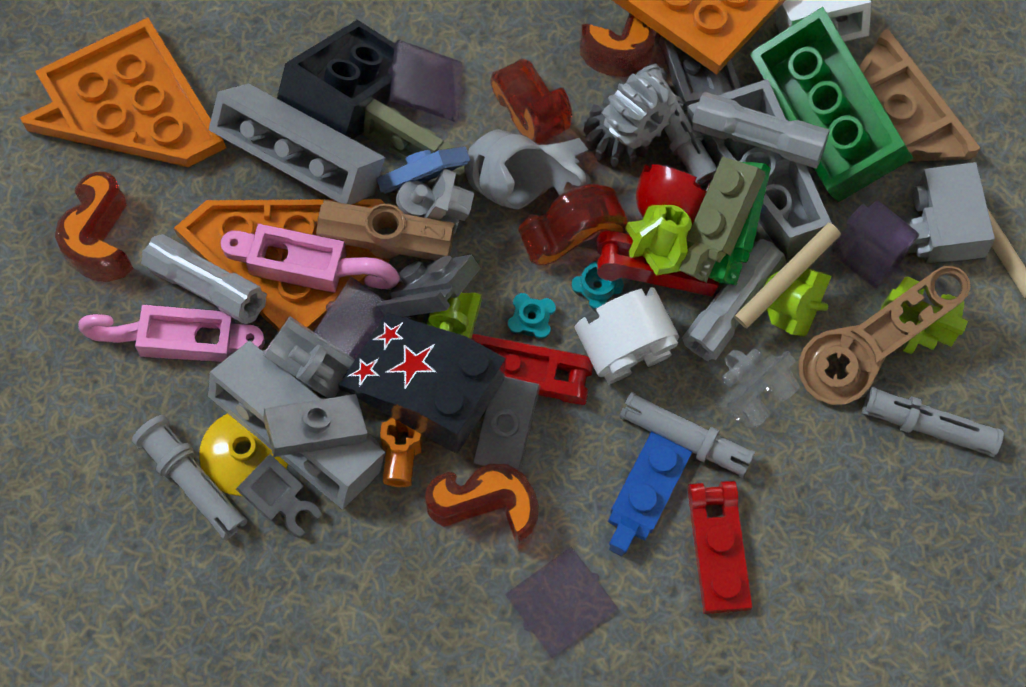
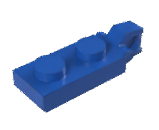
[608,431,692,557]

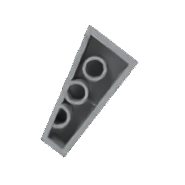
[687,79,832,259]

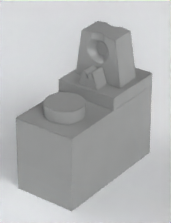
[889,162,995,263]

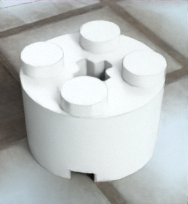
[575,287,679,384]

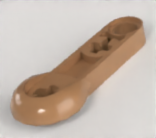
[799,266,970,405]

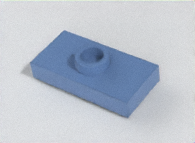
[377,147,470,193]

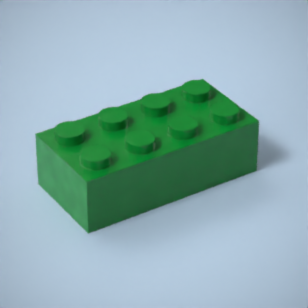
[749,7,914,202]

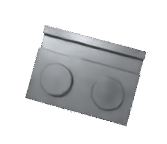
[659,36,741,110]
[377,254,481,317]

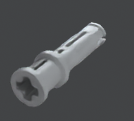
[132,415,247,540]

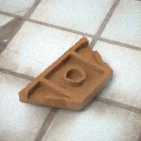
[859,29,981,161]

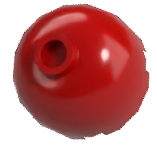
[635,164,710,236]

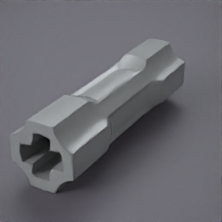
[692,92,830,169]
[141,234,267,324]
[682,238,786,362]

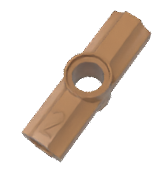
[316,200,455,261]

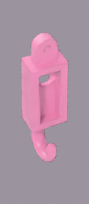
[220,224,400,293]
[78,305,265,362]

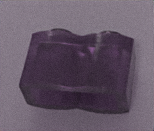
[836,200,920,290]

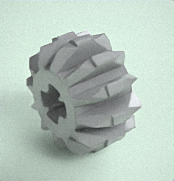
[602,71,676,149]

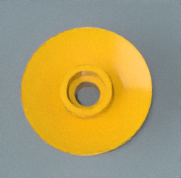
[199,414,288,496]

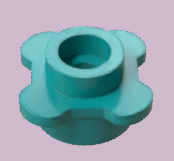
[571,261,624,310]
[508,293,556,339]

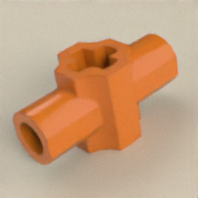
[380,417,423,487]

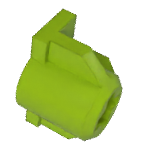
[625,205,692,276]
[763,267,832,336]

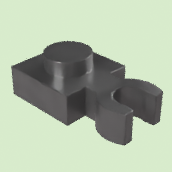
[236,454,322,537]

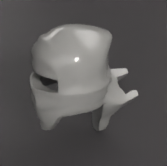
[464,129,588,210]

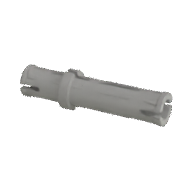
[636,64,717,185]
[862,386,1004,457]
[619,392,755,478]

